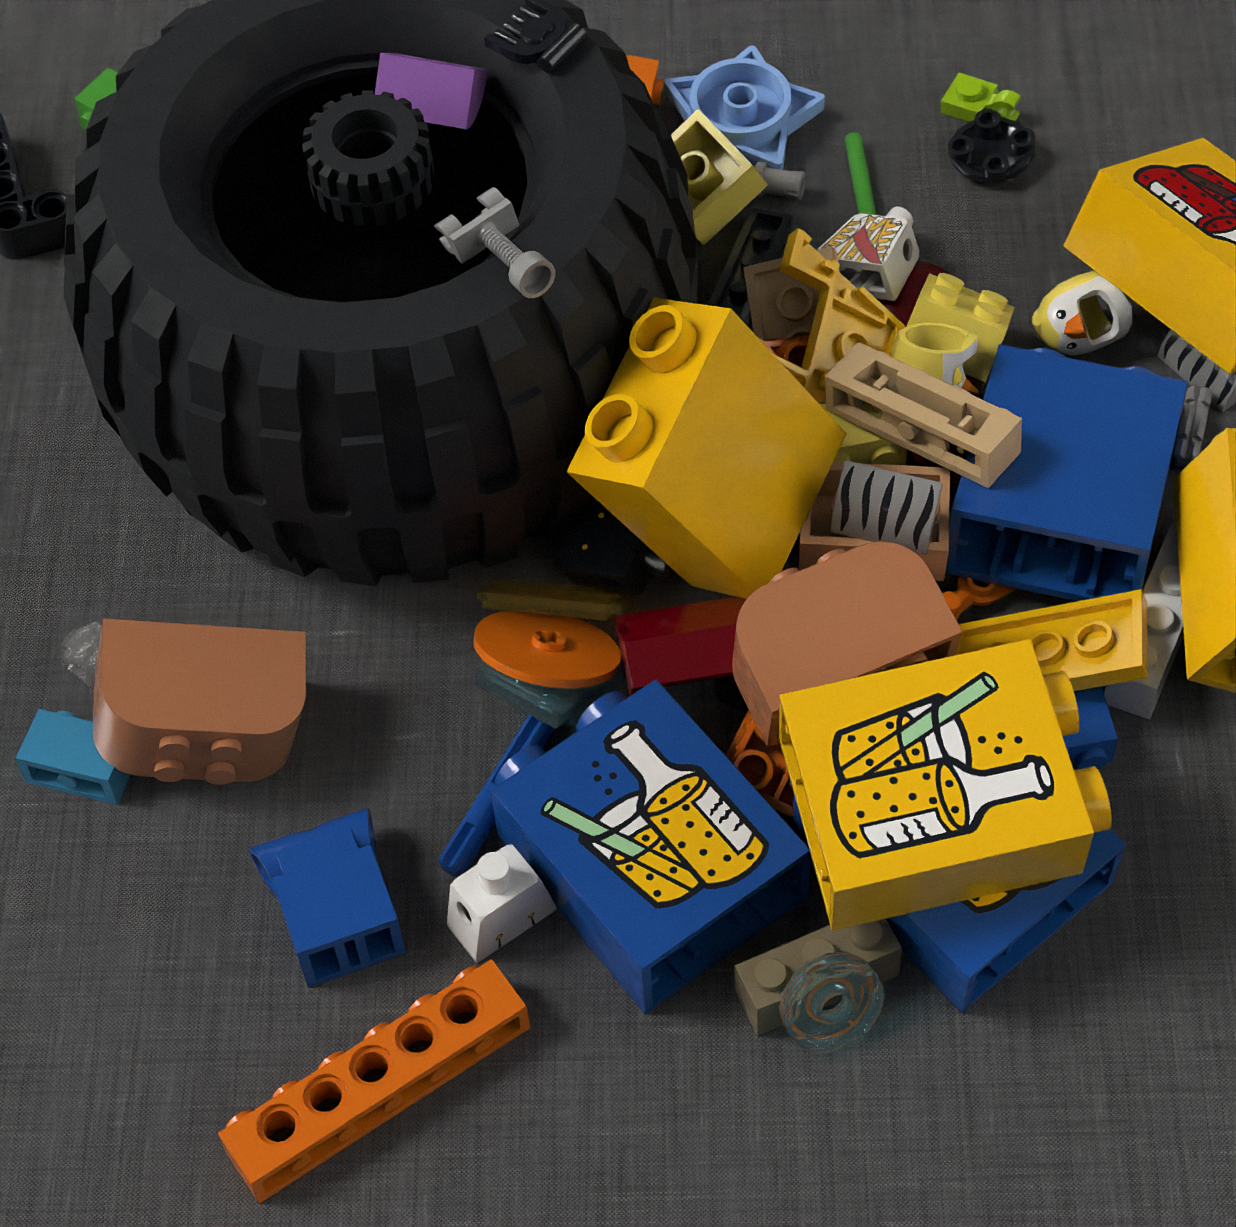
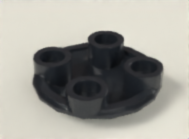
[948,109,1036,183]

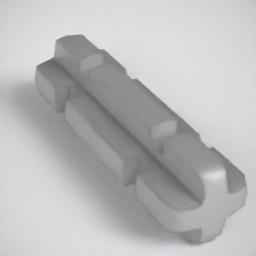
[1172,385,1212,467]

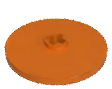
[473,609,621,689]

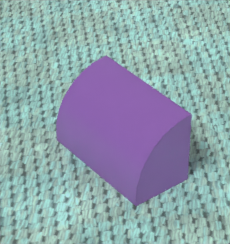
[375,53,488,129]

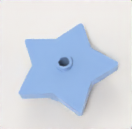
[664,45,825,170]

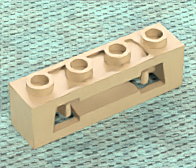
[825,342,1022,488]

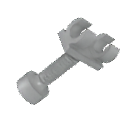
[434,187,555,298]

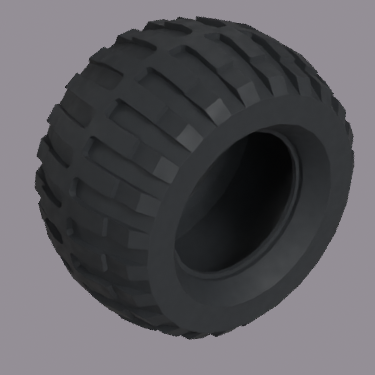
[63,0,697,586]

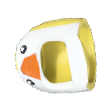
[1032,270,1132,355]
[891,322,979,396]

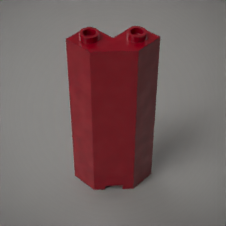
[615,597,746,696]

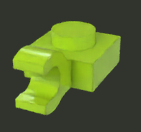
[940,73,1021,122]

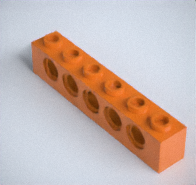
[218,959,530,1204]

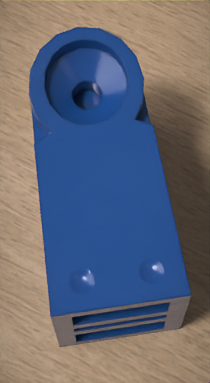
[248,807,407,988]

